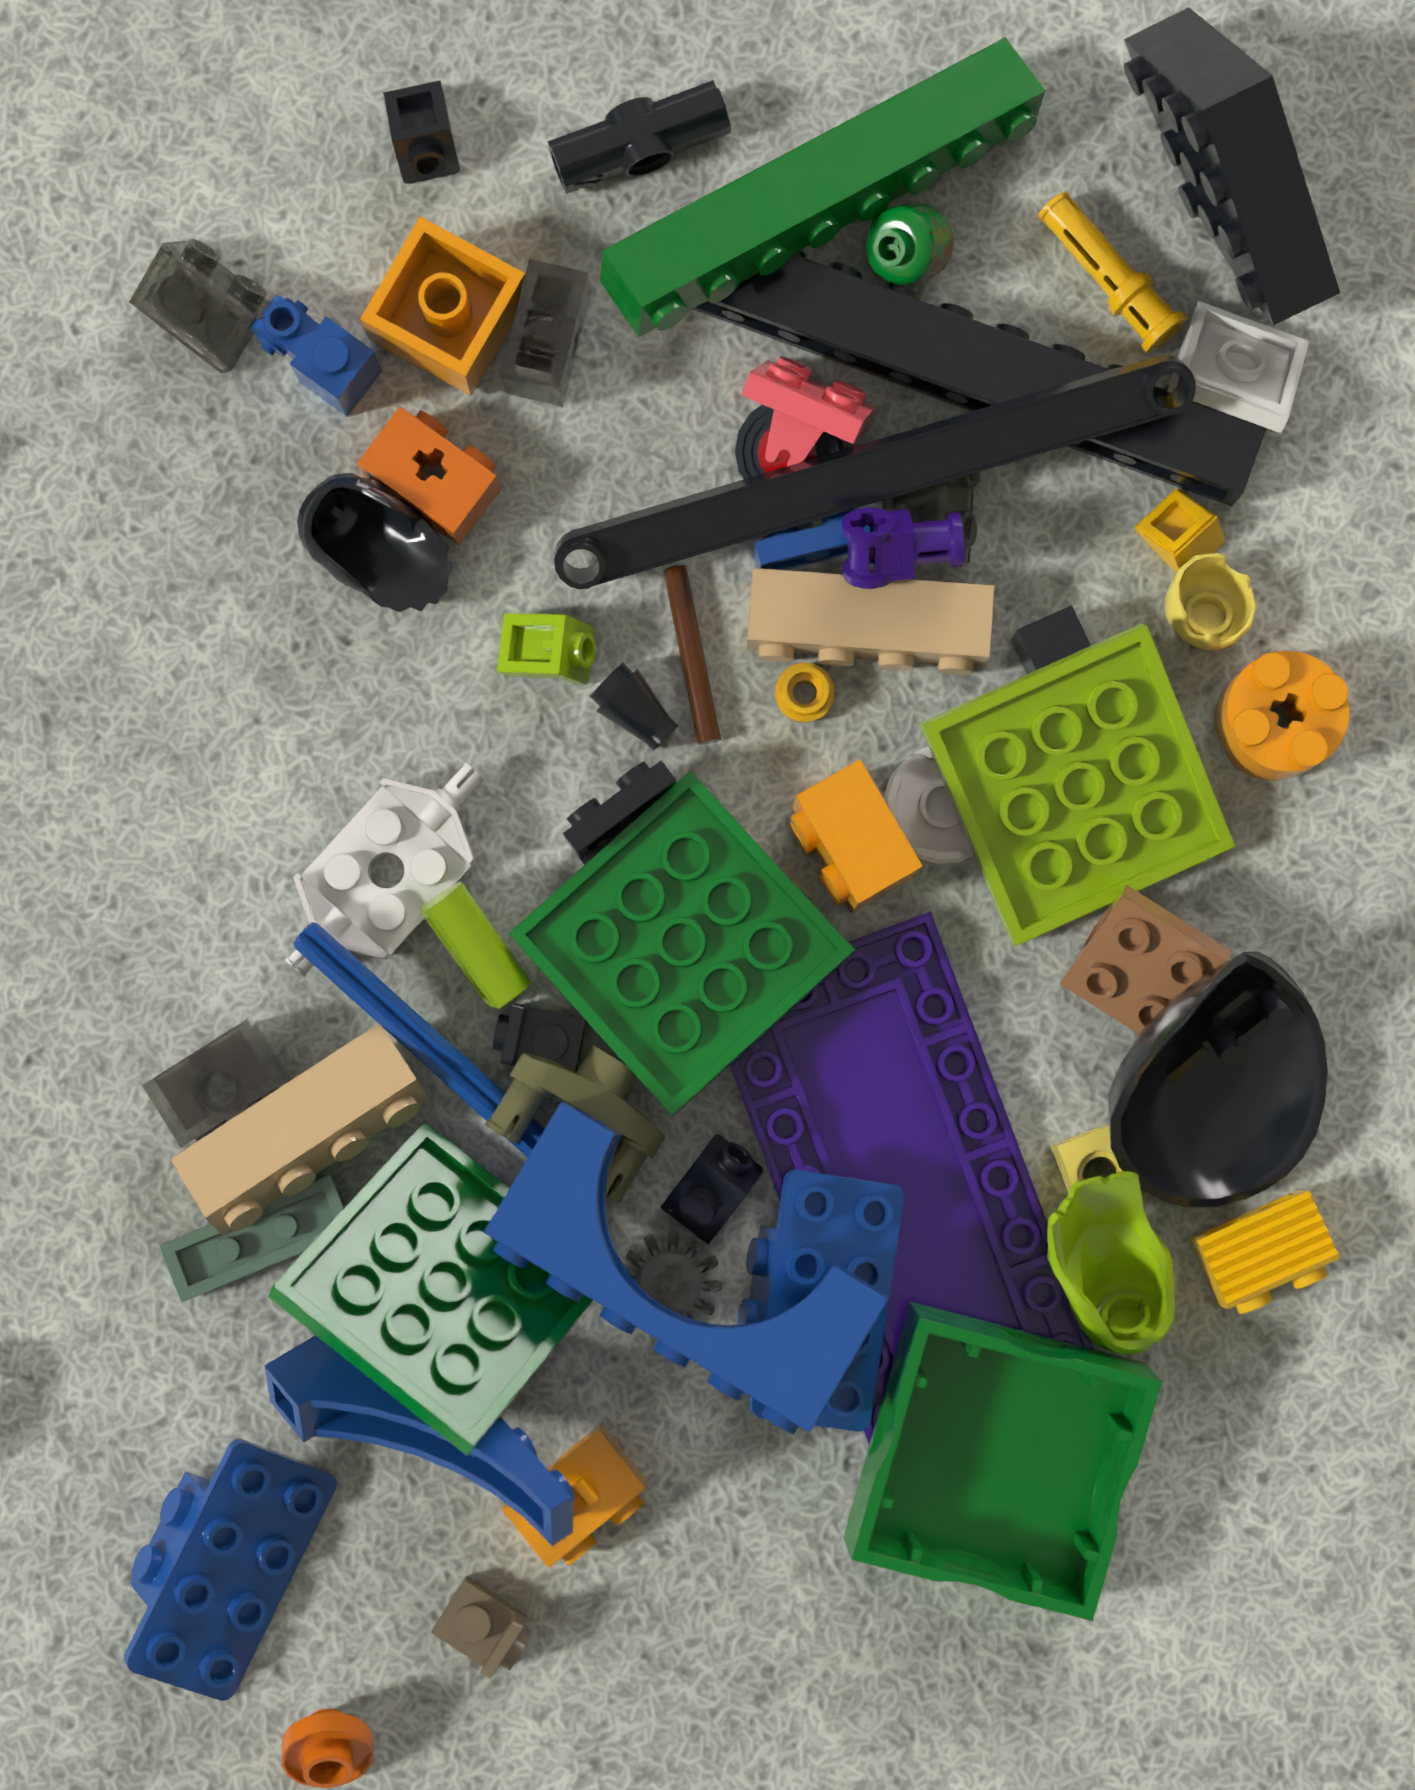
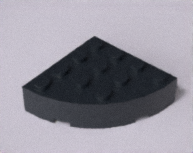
[1124,7,1340,325]

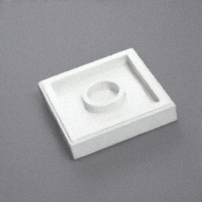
[1167,301,1309,433]

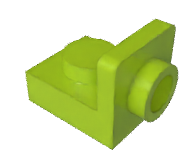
[497,613,596,685]

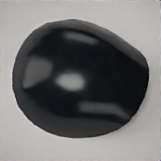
[1108,951,1328,1207]

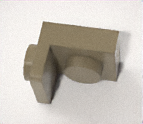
[430,1576,530,1679]

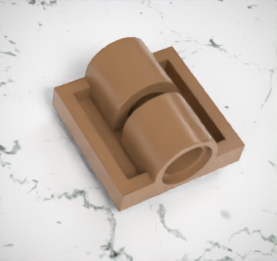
[1060,885,1232,1034]

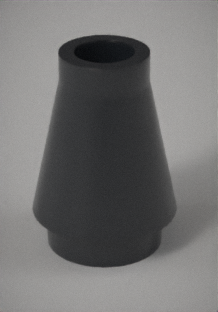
[589,662,679,751]

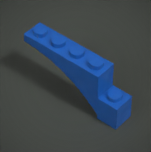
[264,1335,575,1546]

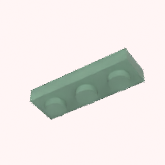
[159,1174,346,1302]

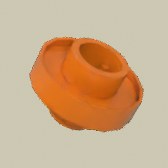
[281,1709,374,1788]

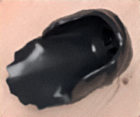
[297,473,452,612]

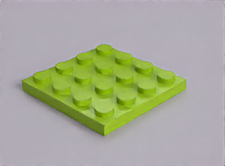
[919,623,1235,946]

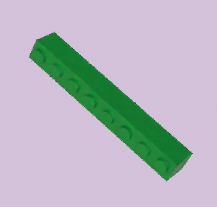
[600,37,1046,338]

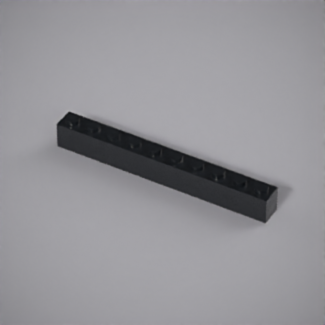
[692,250,1267,507]

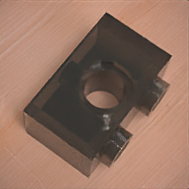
[142,1019,292,1148]

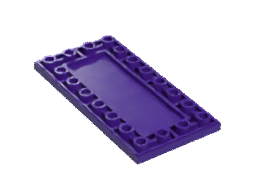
[730,911,1095,1444]

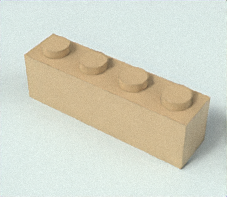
[747,568,994,675]
[170,1023,430,1235]

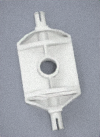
[285,762,484,977]

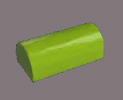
[420,882,531,1009]

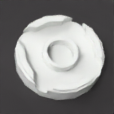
[883,747,974,866]

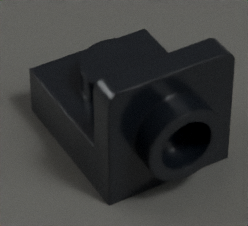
[383,80,460,184]
[492,1003,587,1071]

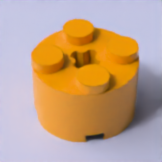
[1214,651,1349,781]

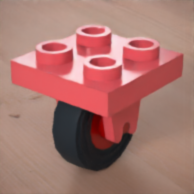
[735,356,876,479]

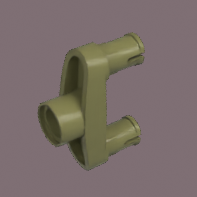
[485,1045,665,1203]

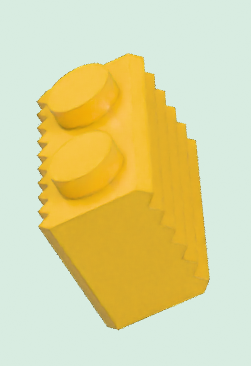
[1188,1190,1340,1314]

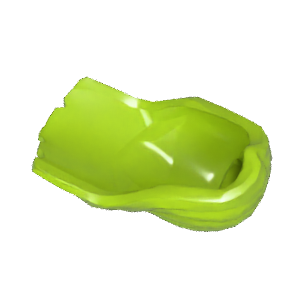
[1047,1171,1175,1354]

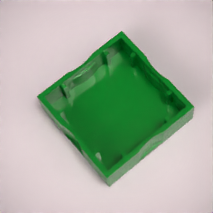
[843,1301,1162,1621]

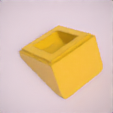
[1134,488,1225,572]

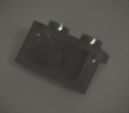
[129,239,270,374]

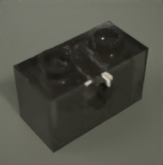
[500,258,591,407]

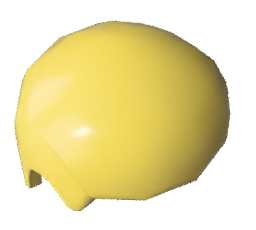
[1164,553,1257,651]

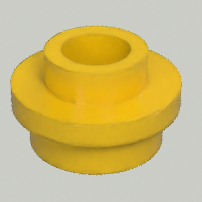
[775,662,835,723]

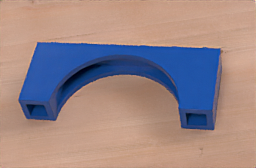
[484,1102,890,1434]

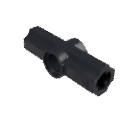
[547,80,731,194]

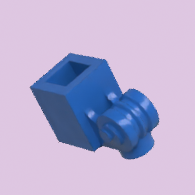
[251,295,382,417]

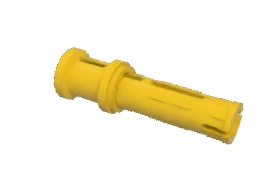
[1038,190,1188,354]

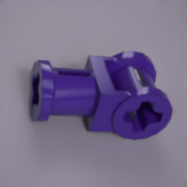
[842,507,965,589]

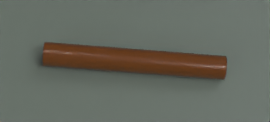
[663,565,721,745]

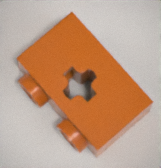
[357,406,501,546]

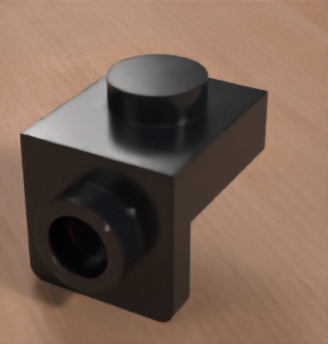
[660,1134,764,1245]

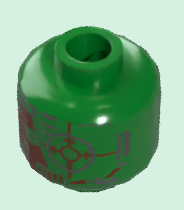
[865,202,954,285]

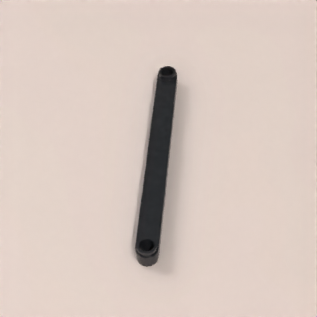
[554,355,1196,589]

